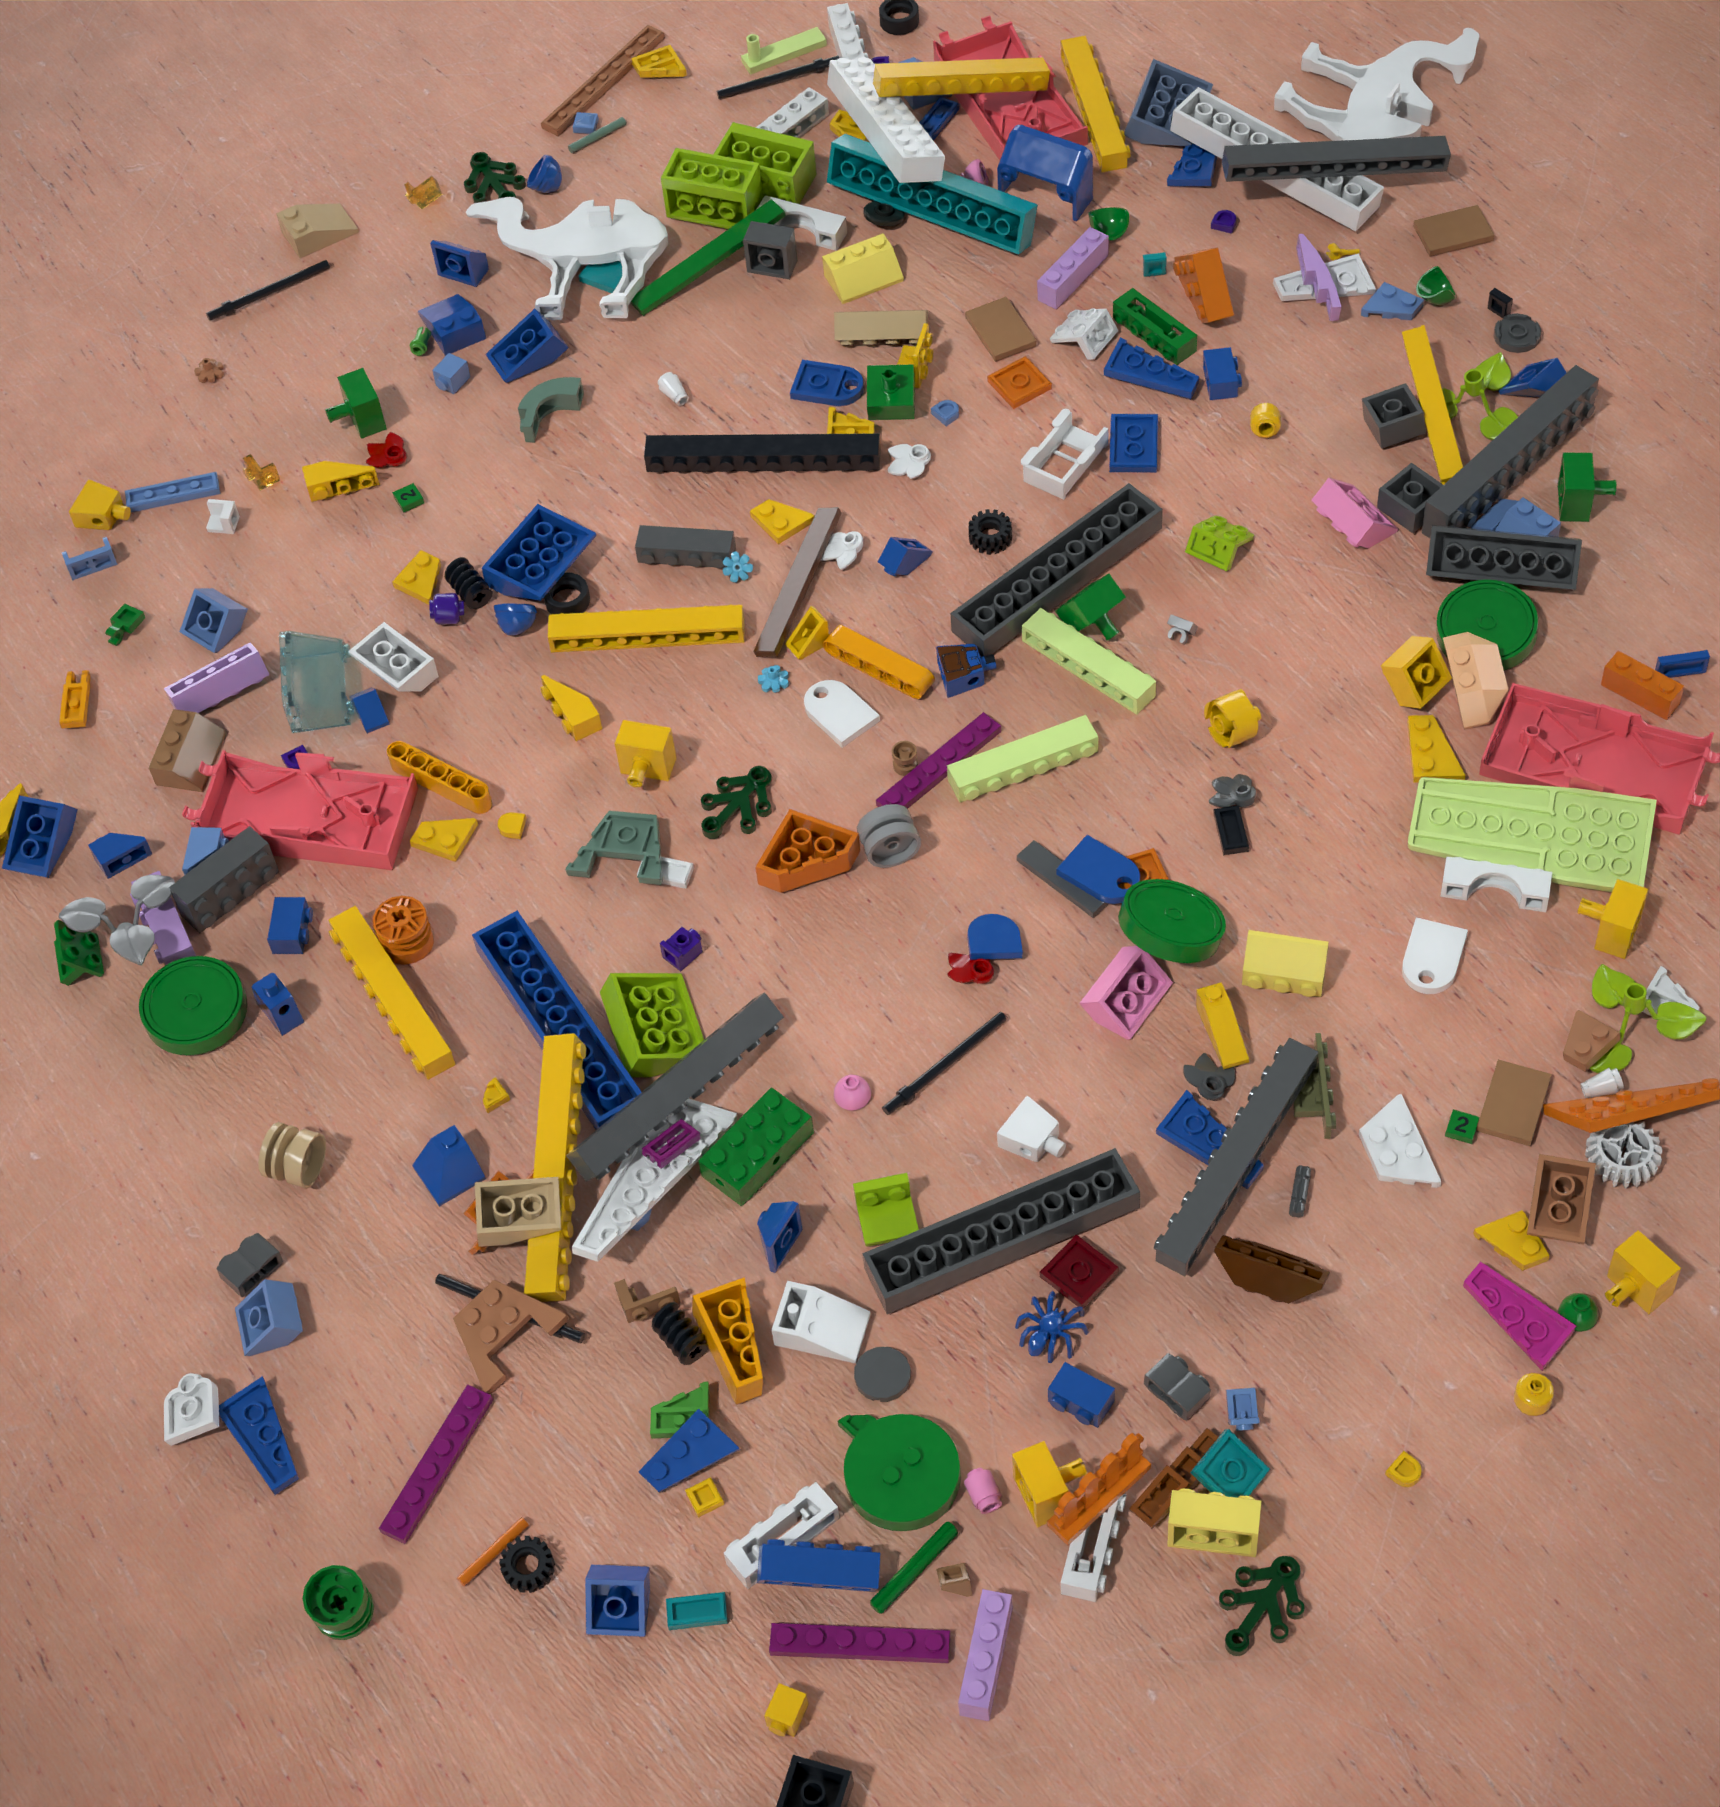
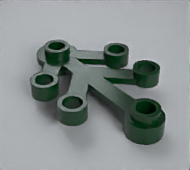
[464,152,526,203]
[701,766,772,839]
[1219,1556,1305,1656]

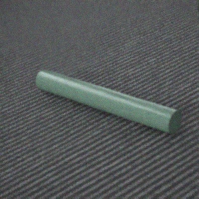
[568,117,626,153]

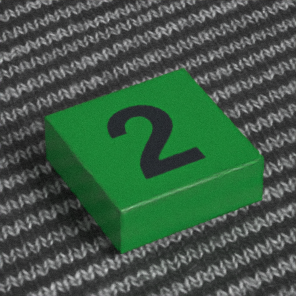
[392,483,424,513]
[1445,1109,1480,1144]

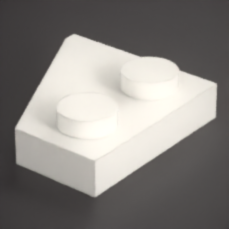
[1642,966,1700,1016]

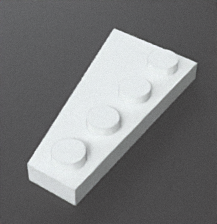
[1273,253,1376,301]

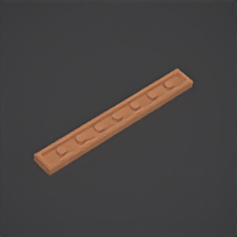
[541,25,665,136]

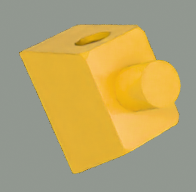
[69,479,131,530]

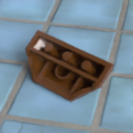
[1214,1235,1330,1304]

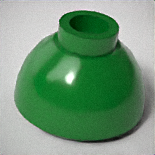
[1558,1293,1599,1332]

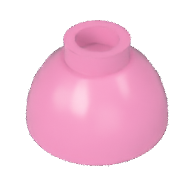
[961,159,988,186]
[834,1075,871,1110]

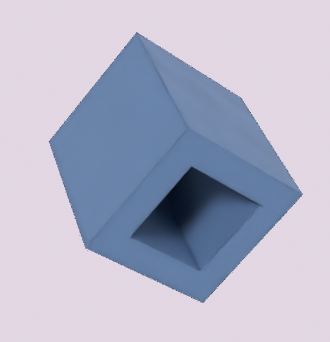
[432,353,471,394]

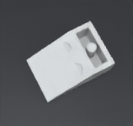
[772,1281,871,1364]

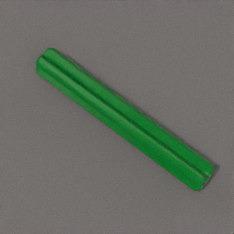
[870,1521,958,1614]

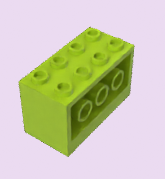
[713,122,817,204]
[661,148,763,229]

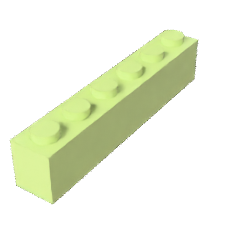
[1022,608,1156,715]
[947,715,1098,802]

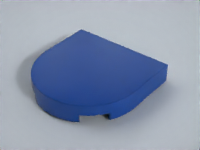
[967,914,1023,960]

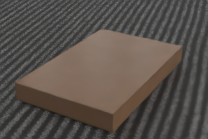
[1413,205,1495,257]
[965,297,1037,362]
[1476,1059,1552,1146]

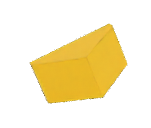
[785,606,829,660]

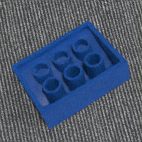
[482,504,596,601]

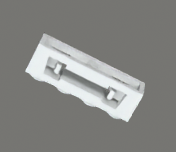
[724,1482,840,1590]
[1061,1494,1127,1602]

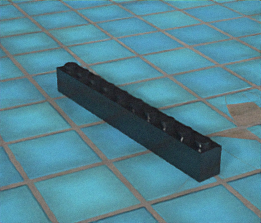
[644,433,881,472]

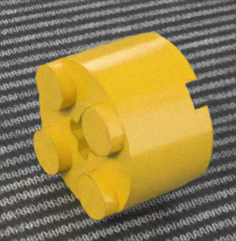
[1204,689,1261,748]

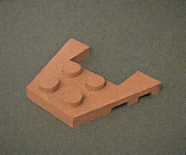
[453,1280,569,1394]

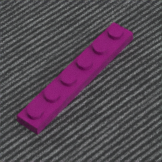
[876,712,1001,809]
[379,1384,493,1544]
[769,1623,950,1663]

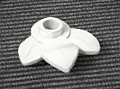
[888,444,931,479]
[821,531,863,570]

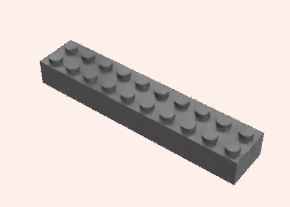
[1422,365,1599,538]
[950,483,1163,656]
[862,1148,1140,1314]

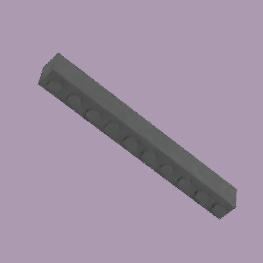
[1222,136,1451,182]
[566,992,784,1181]
[1154,1038,1318,1276]

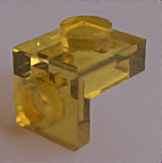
[404,176,442,209]
[243,454,280,490]

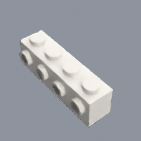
[827,3,868,60]
[756,87,829,138]

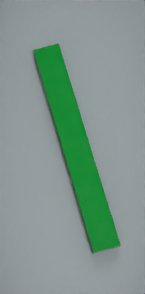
[630,199,786,316]

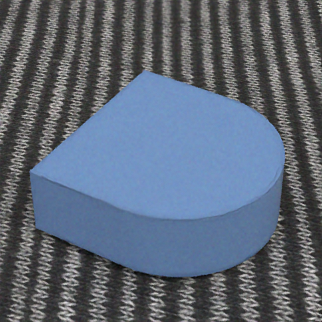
[931,400,959,426]

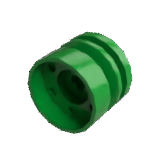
[302,1565,374,1640]

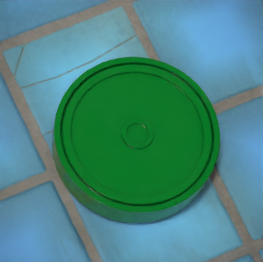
[1436,580,1538,671]
[1118,879,1226,963]
[139,956,247,1055]
[844,1414,961,1531]

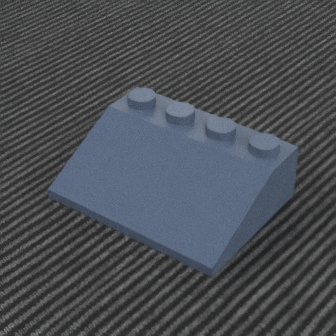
[1124,59,1213,146]

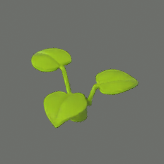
[1418,352,1518,440]
[1589,964,1706,1073]

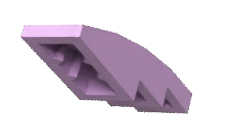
[1296,234,1341,321]

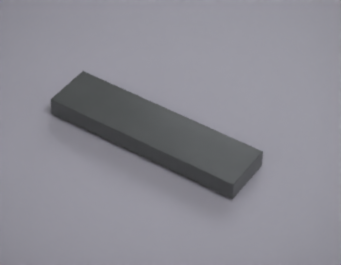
[1017,840,1109,918]

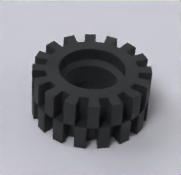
[968,509,1012,555]
[499,1535,555,1593]

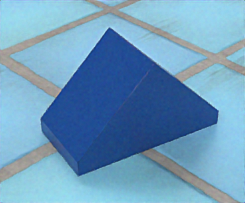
[349,687,390,734]

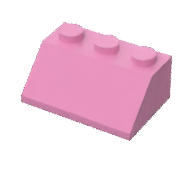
[1312,478,1399,548]
[1079,946,1173,1040]

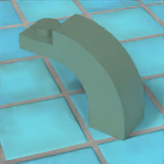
[518,377,584,443]

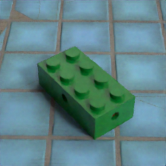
[698,1087,814,1207]

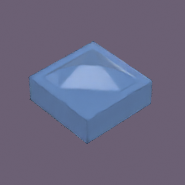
[573,112,599,134]

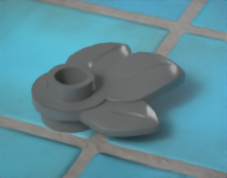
[1209,774,1256,807]
[1183,1053,1235,1101]

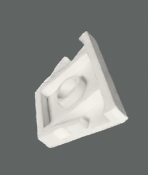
[1359,1094,1441,1188]

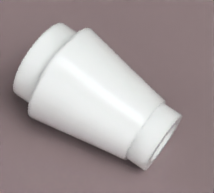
[657,372,689,406]
[1580,1068,1624,1098]

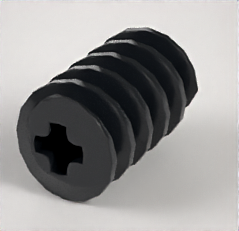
[444,557,493,609]
[652,1302,708,1365]

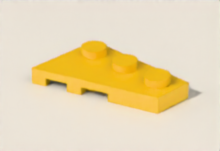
[1407,715,1466,783]

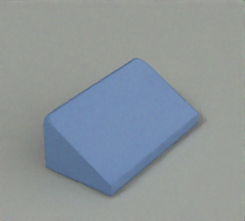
[1471,499,1518,531]

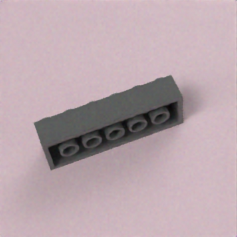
[1426,525,1582,590]

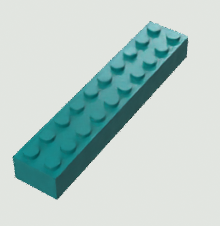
[827,134,1038,255]

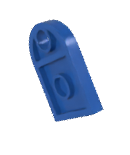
[790,359,864,406]
[1056,835,1140,904]

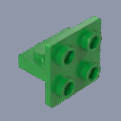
[54,920,104,986]

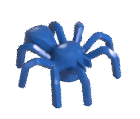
[1015,1291,1089,1363]

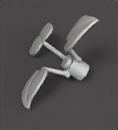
[59,875,175,966]

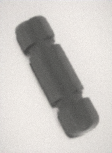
[1289,1165,1311,1218]

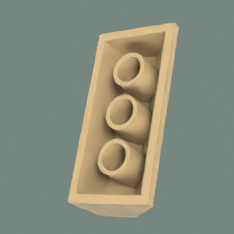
[834,310,928,345]

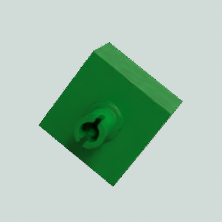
[867,364,915,420]
[325,368,387,439]
[1557,452,1617,522]
[1055,574,1126,641]

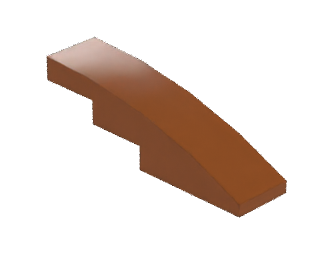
[1129,1428,1218,1529]

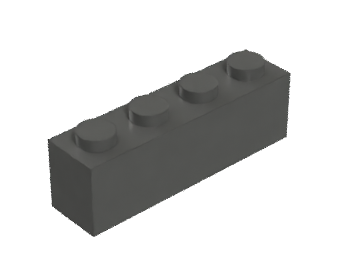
[635,525,736,568]

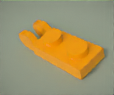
[59,670,91,729]

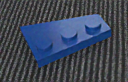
[639,1409,741,1493]

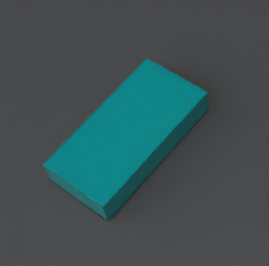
[666,1592,728,1630]

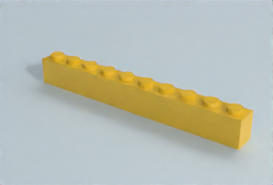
[524,1033,586,1302]

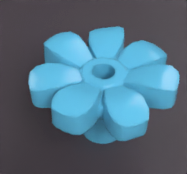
[722,551,753,583]
[758,665,789,693]

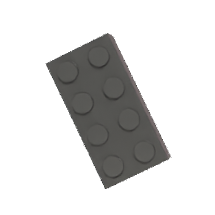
[169,826,279,933]

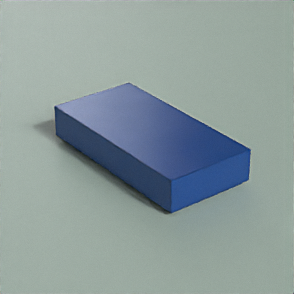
[1655,650,1710,678]

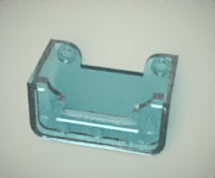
[279,631,354,733]

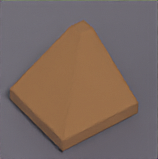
[936,1563,973,1597]

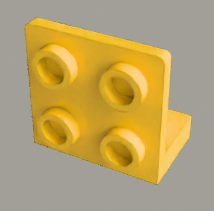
[897,323,934,388]

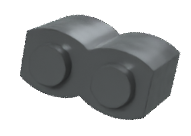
[216,1233,283,1297]
[1144,1353,1211,1421]

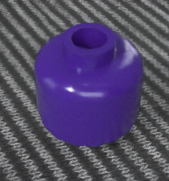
[429,593,465,625]

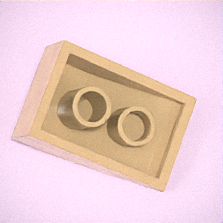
[276,203,359,258]
[475,1177,561,1247]

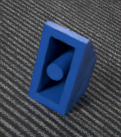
[878,537,933,576]
[88,833,152,879]

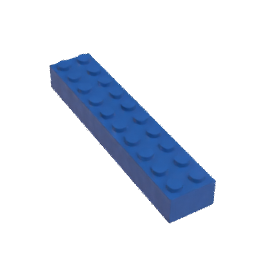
[472,910,641,1130]

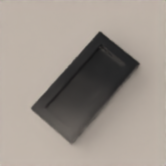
[1213,805,1249,856]

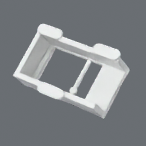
[1021,409,1108,500]

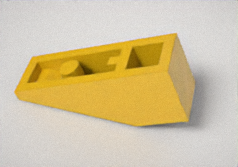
[1196,982,1249,1069]

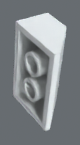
[348,622,439,692]

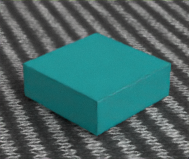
[1143,252,1167,277]

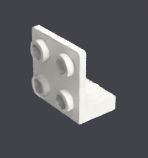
[1050,308,1119,360]

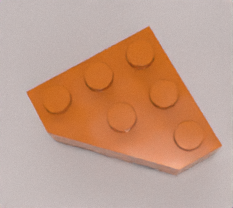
[1173,247,1234,323]
[755,809,861,893]

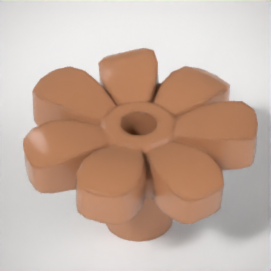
[194,358,224,383]

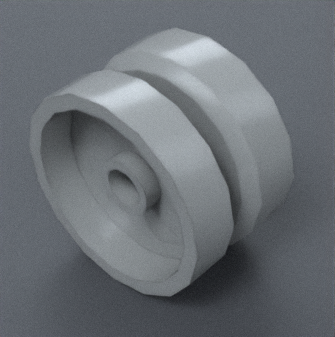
[857,804,921,868]

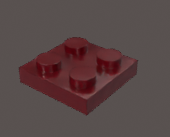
[1039,1235,1119,1309]

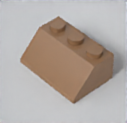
[149,709,226,792]

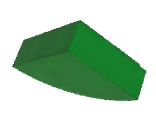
[838,1414,877,1439]

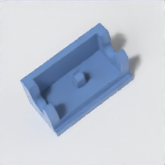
[62,537,118,581]

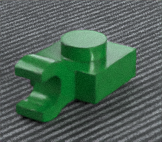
[105,603,145,646]

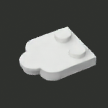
[164,1373,219,1446]

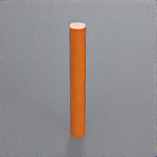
[457,1517,529,1586]

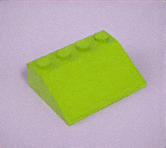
[600,973,704,1077]

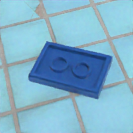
[1109,414,1158,473]

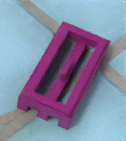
[642,1119,701,1169]

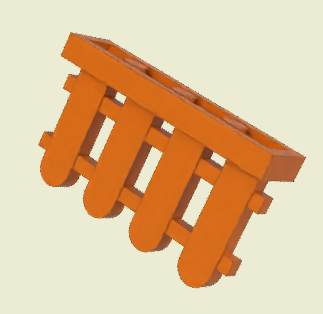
[1047,1432,1151,1546]

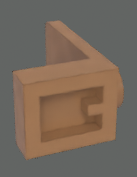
[614,1279,680,1323]

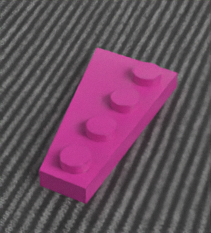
[1463,1261,1576,1371]

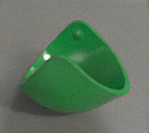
[1088,207,1129,240]
[1416,266,1457,305]

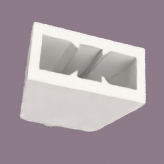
[997,1096,1066,1162]

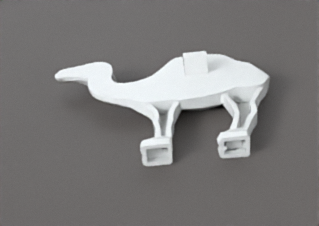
[1274,28,1479,141]
[466,197,669,320]

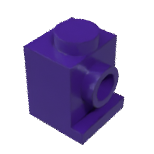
[660,927,703,972]

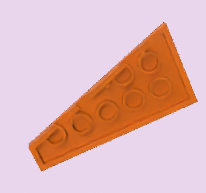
[1543,1078,1720,1133]

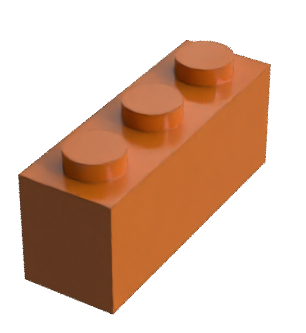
[1601,651,1684,720]

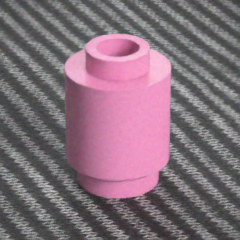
[964,1468,1002,1514]

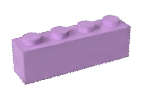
[1037,227,1109,309]
[164,642,269,714]
[130,871,196,965]
[958,1589,1013,1721]

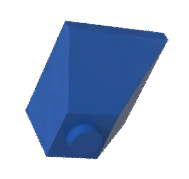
[1498,358,1566,398]
[412,1125,486,1207]
[757,1201,803,1273]

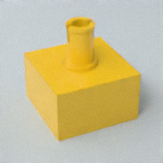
[1381,636,1452,709]
[614,720,677,787]
[1577,879,1648,959]
[1605,1230,1681,1314]
[1012,1441,1087,1528]

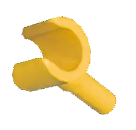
[1326,243,1360,261]

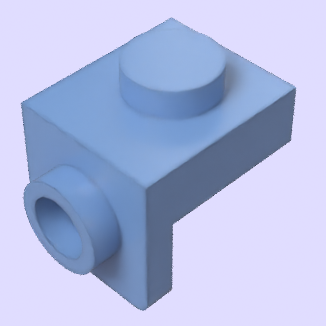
[1226,1387,1260,1430]

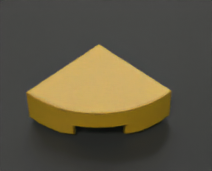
[483,1077,510,1113]

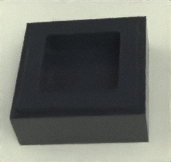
[1487,288,1513,318]

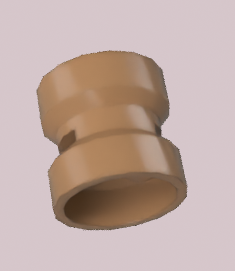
[892,741,918,776]

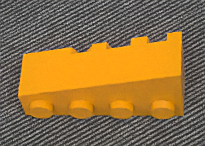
[692,1277,763,1404]

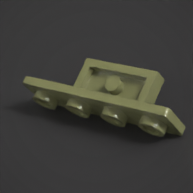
[1293,1033,1336,1139]

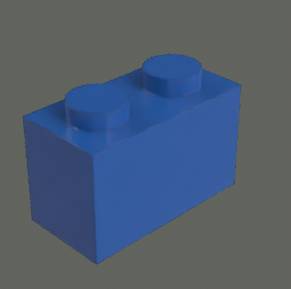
[1202,347,1242,400]
[267,897,313,954]
[1048,1362,1115,1428]

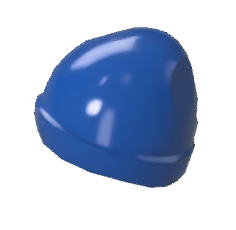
[527,155,562,193]
[494,603,537,636]

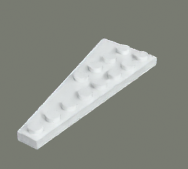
[572,1098,737,1262]

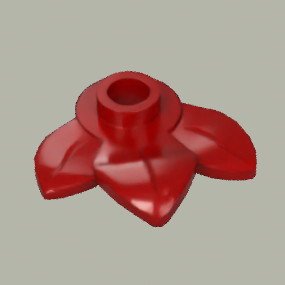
[366,432,407,467]
[947,953,994,984]

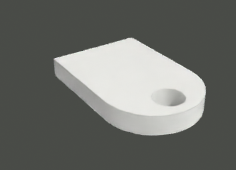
[804,680,880,748]
[1402,917,1468,994]

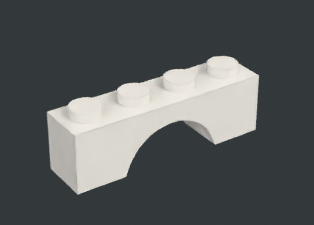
[757,195,847,251]
[1440,857,1552,912]

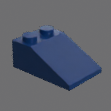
[418,294,486,356]
[485,308,569,383]
[2,795,78,878]

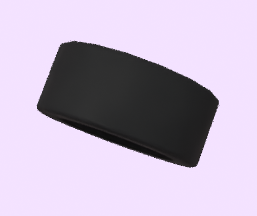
[879,0,919,35]
[544,573,590,614]

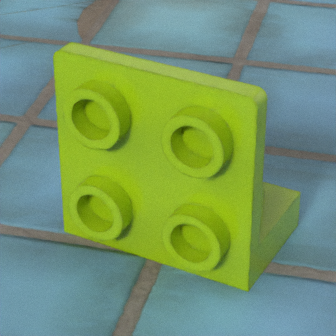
[1185,516,1254,571]
[853,1173,919,1247]

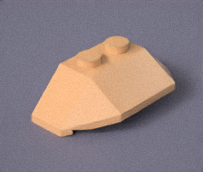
[1443,632,1509,730]

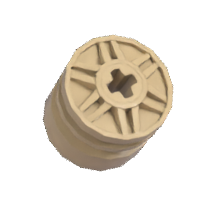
[258,1122,326,1188]

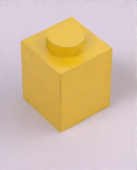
[764,1683,809,1737]

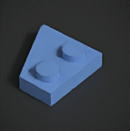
[1361,282,1424,320]

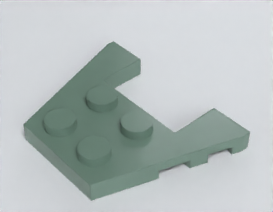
[565,811,662,885]

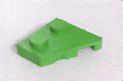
[650,1381,710,1439]

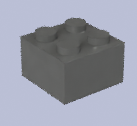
[743,221,798,280]
[1362,383,1426,449]
[1377,463,1443,533]

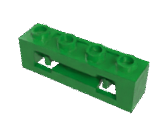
[1113,288,1197,365]

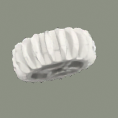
[1585,1122,1662,1189]

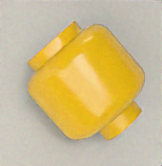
[1250,403,1281,438]
[1514,1373,1554,1416]

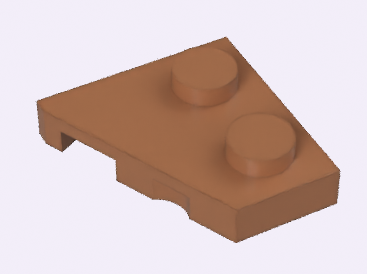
[1563,1010,1620,1072]

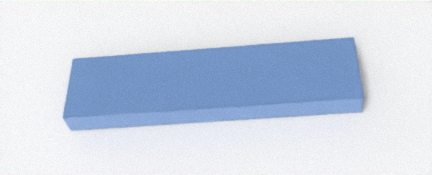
[125,472,221,513]

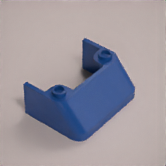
[997,125,1093,222]

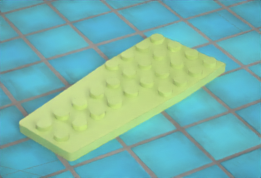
[1408,777,1657,892]

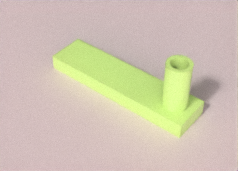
[741,27,827,75]

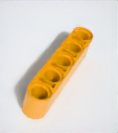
[822,625,935,699]
[386,741,492,814]

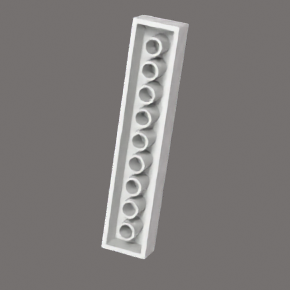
[827,57,945,183]
[1170,87,1384,232]

